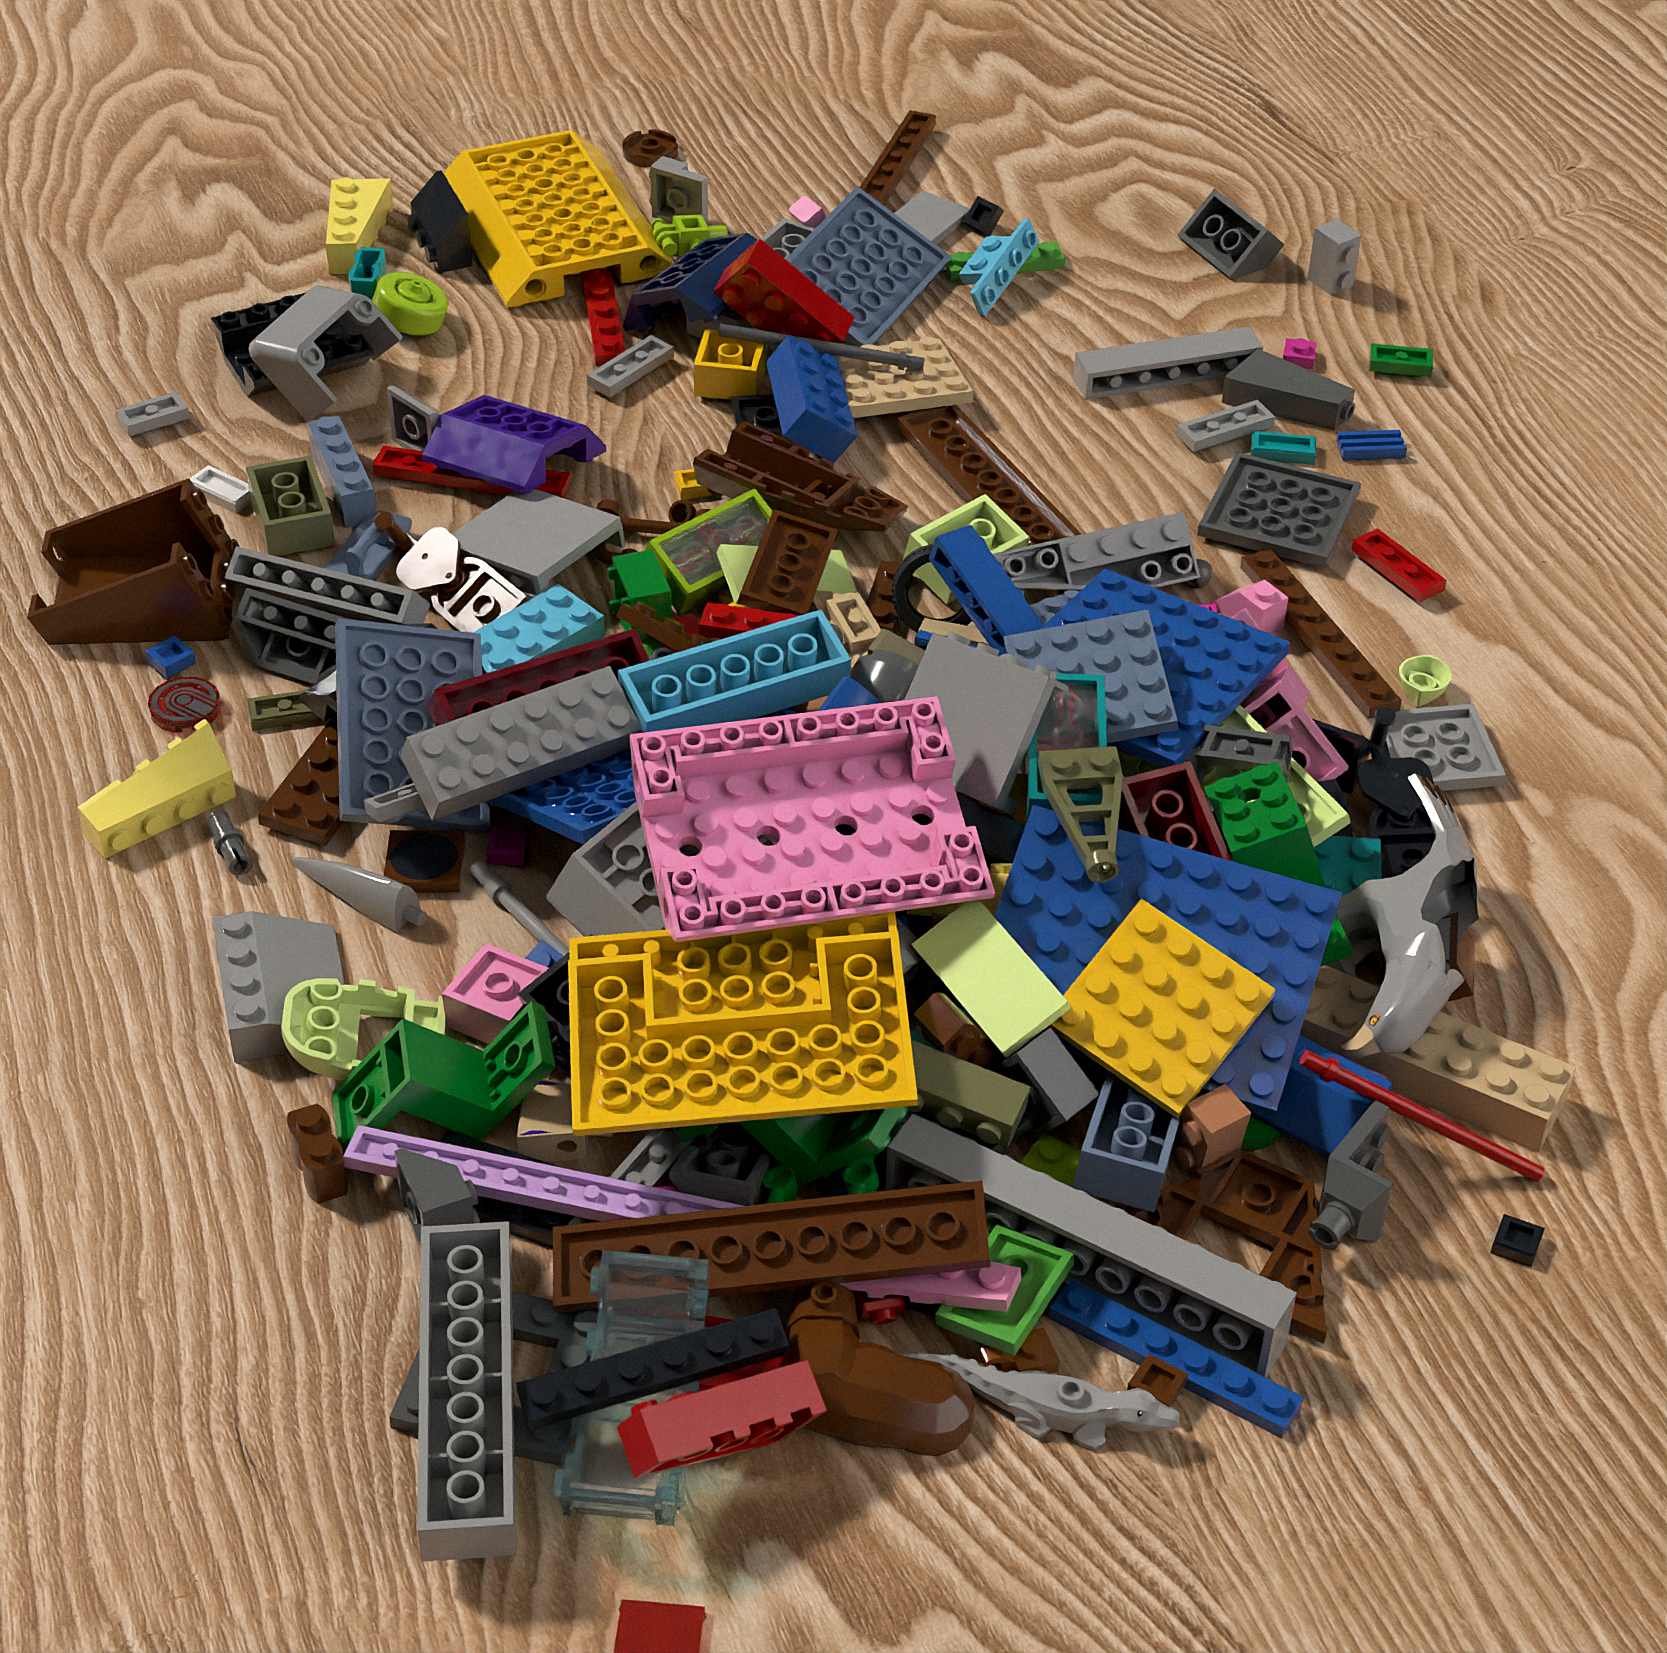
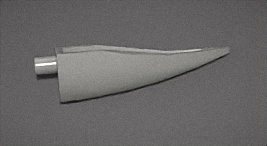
[291,857,427,932]

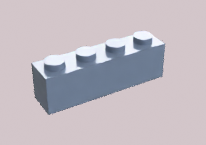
[307,415,376,528]

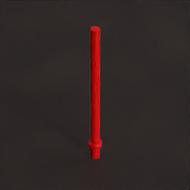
[1300,1050,1544,1182]

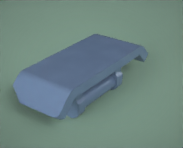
[325,510,412,581]

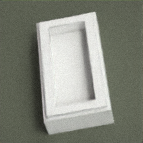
[189,465,251,513]

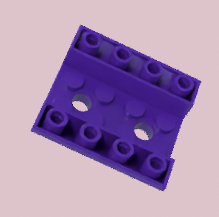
[422,395,606,494]

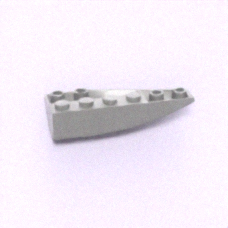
[993,512,1201,591]

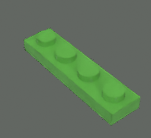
[944,242,1065,282]

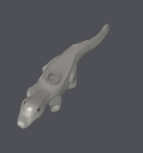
[903,1352,1180,1451]

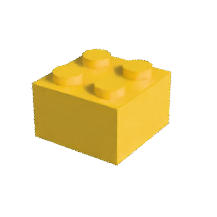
[694,329,767,400]

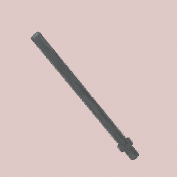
[719,324,925,370]

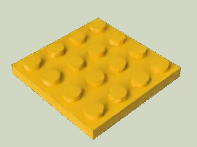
[1047,898,1276,1119]

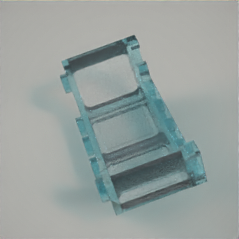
[554,1250,710,1526]

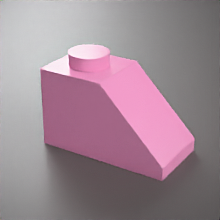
[1213,580,1288,635]

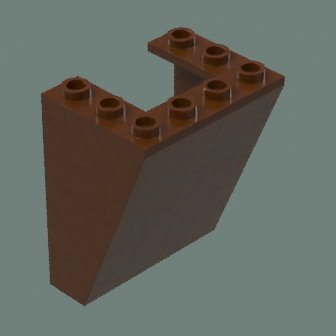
[27,478,240,645]

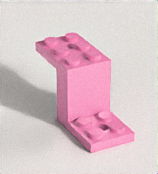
[1231,608,1349,781]

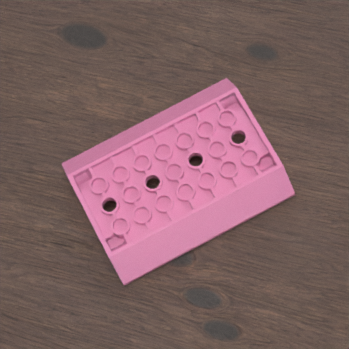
[630,696,995,942]

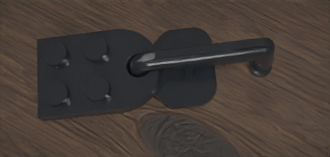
[1357,706,1436,879]

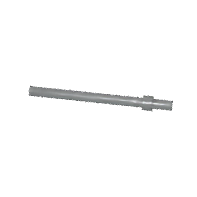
[470,862,569,956]

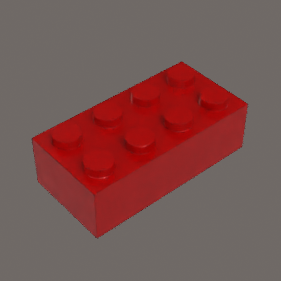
[713,239,855,344]

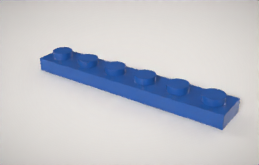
[1049,1279,1303,1438]

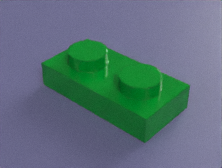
[1369,343,1433,377]

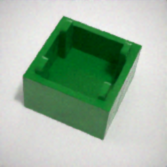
[608,549,672,643]

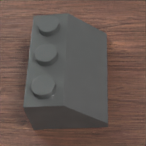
[1177,188,1285,280]

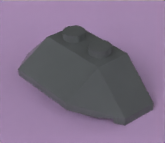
[233,588,346,685]

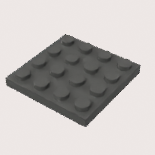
[1197,452,1361,568]

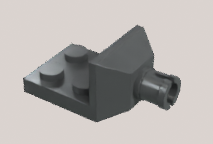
[1309,1100,1393,1250]

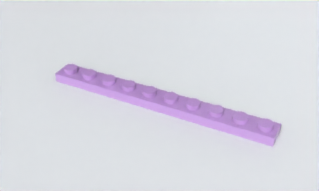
[343,1125,742,1222]

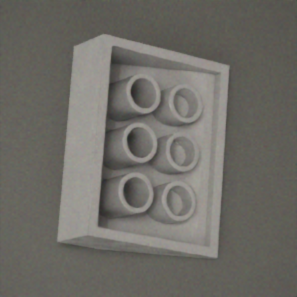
[212,911,344,1062]

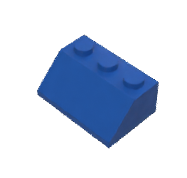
[1247,1035,1392,1158]

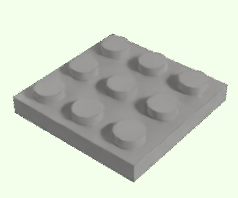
[1369,704,1506,791]

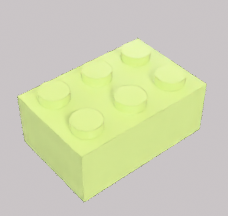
[903,494,1029,604]

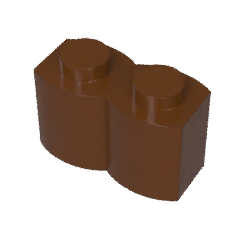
[914,993,996,1068]
[287,1104,348,1204]

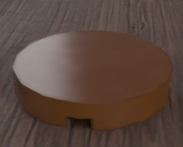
[622,129,678,167]

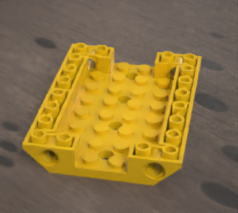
[444,130,674,308]

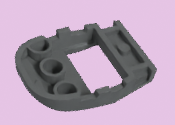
[1184,724,1293,855]

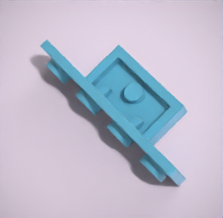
[959,219,1039,316]

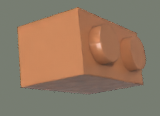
[1173,1084,1251,1177]

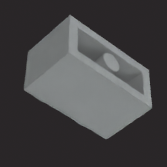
[1307,219,1361,295]

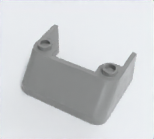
[249,286,403,422]

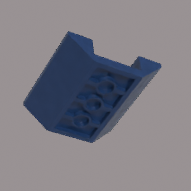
[623,233,757,332]

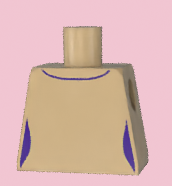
[517,1079,613,1162]

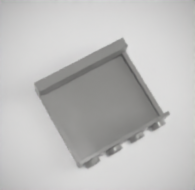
[452,488,626,599]
[905,631,1069,815]

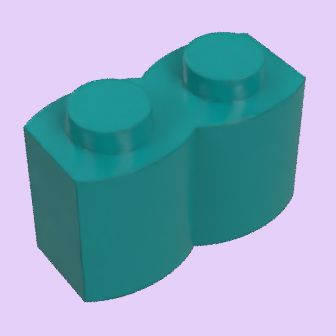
[349,247,387,300]

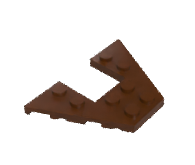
[1125,1149,1328,1344]

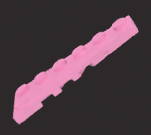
[791,1261,1021,1312]

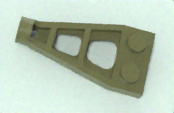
[1037,746,1123,883]

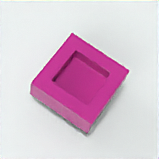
[1283,338,1317,369]

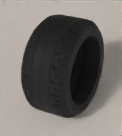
[891,544,972,633]

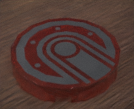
[148,677,221,732]

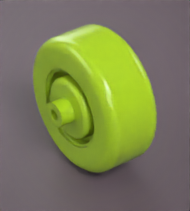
[372,272,449,336]

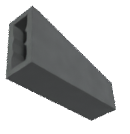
[1222,349,1355,430]

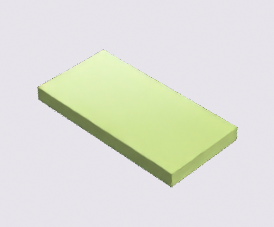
[716,544,858,605]
[911,900,1071,1059]

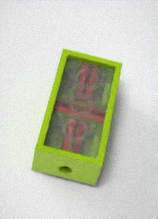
[645,488,772,614]

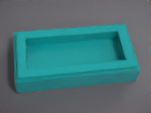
[1251,431,1316,465]

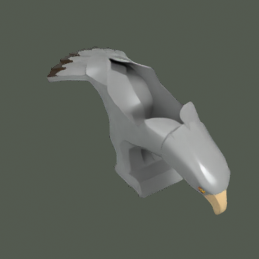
[1326,773,1479,1057]

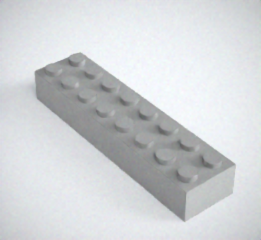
[417,1222,516,1562]

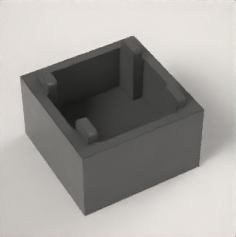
[989,1027,1099,1142]

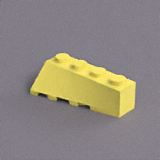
[77,719,236,859]

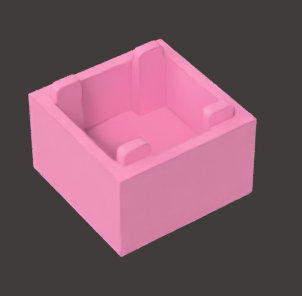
[442,943,549,1044]

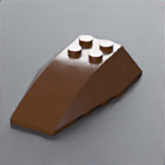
[693,421,908,532]

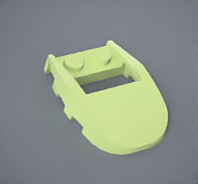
[281,978,445,1081]

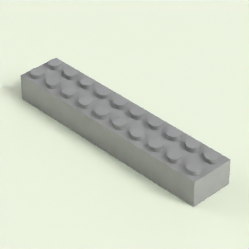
[885,1114,1297,1378]

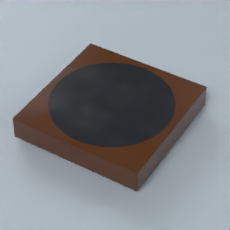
[384,830,466,892]

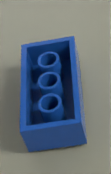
[766,335,857,463]

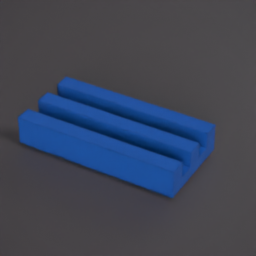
[1336,430,1407,460]

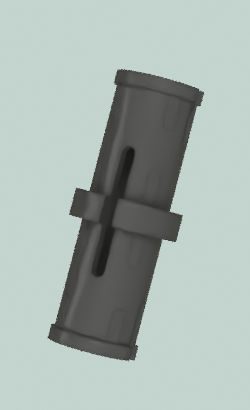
[206,810,253,876]

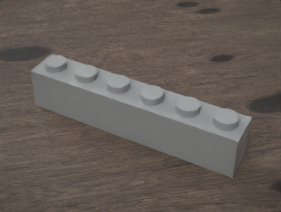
[1073,326,1263,400]
[225,546,430,625]

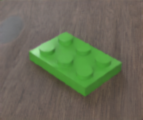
[936,1224,1074,1356]

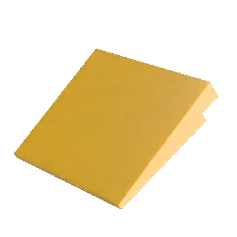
[568,912,918,1136]

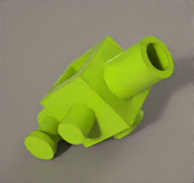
[651,215,728,257]

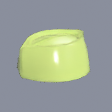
[1399,655,1452,707]

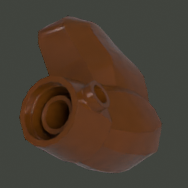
[785,1282,974,1456]

